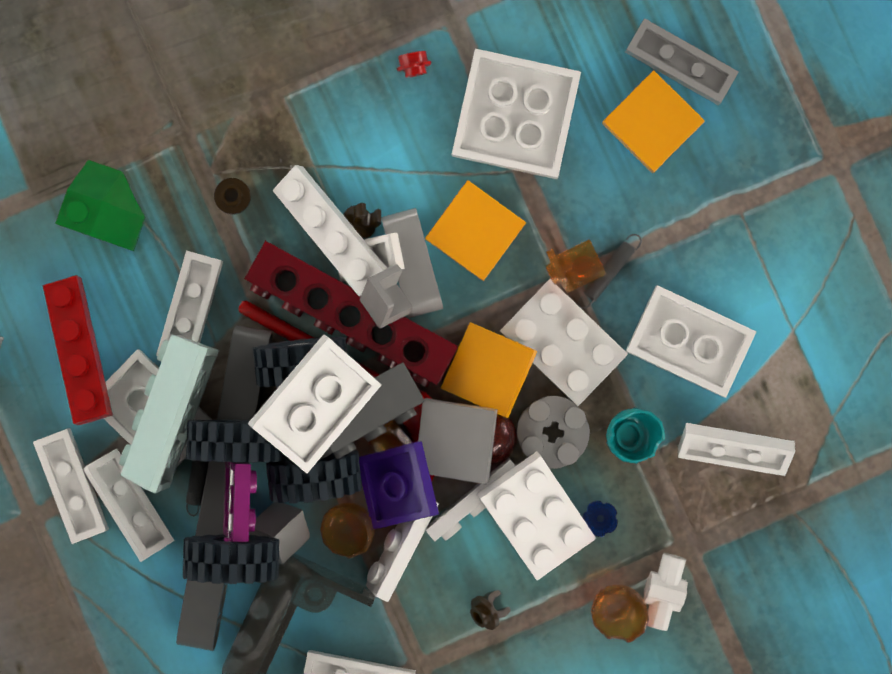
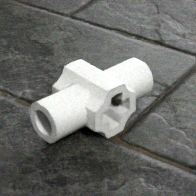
[643,553,688,631]

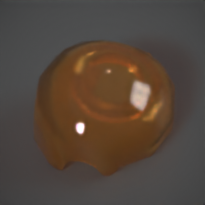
[320,502,375,559]
[590,585,649,643]

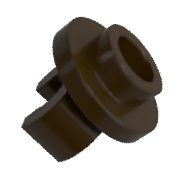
[214,178,251,215]
[343,203,381,239]
[470,590,511,630]

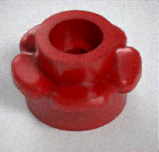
[396,51,431,78]

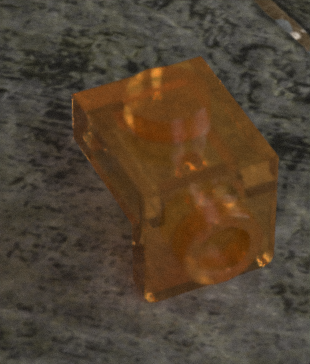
[545,239,607,293]

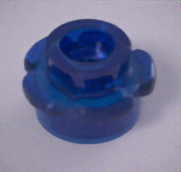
[582,501,618,537]

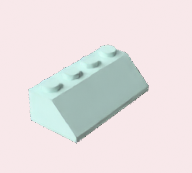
[119,334,219,493]

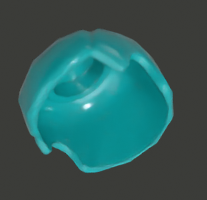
[606,407,665,464]

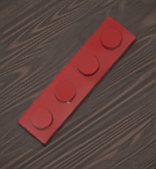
[42,275,113,425]

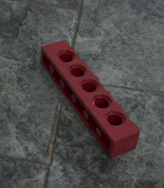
[244,240,459,388]

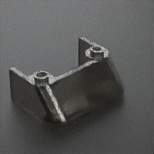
[222,554,376,674]

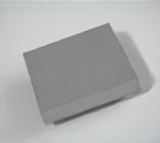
[418,398,498,484]

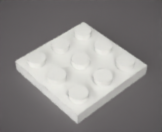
[452,48,581,179]

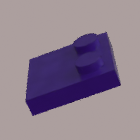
[359,441,439,529]

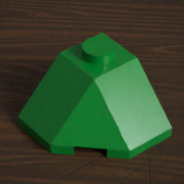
[55,160,146,251]

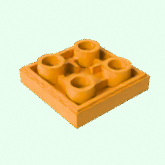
[602,70,705,174]
[425,180,526,282]
[441,322,537,418]

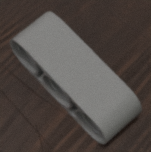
[381,208,443,318]

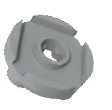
[516,396,590,469]

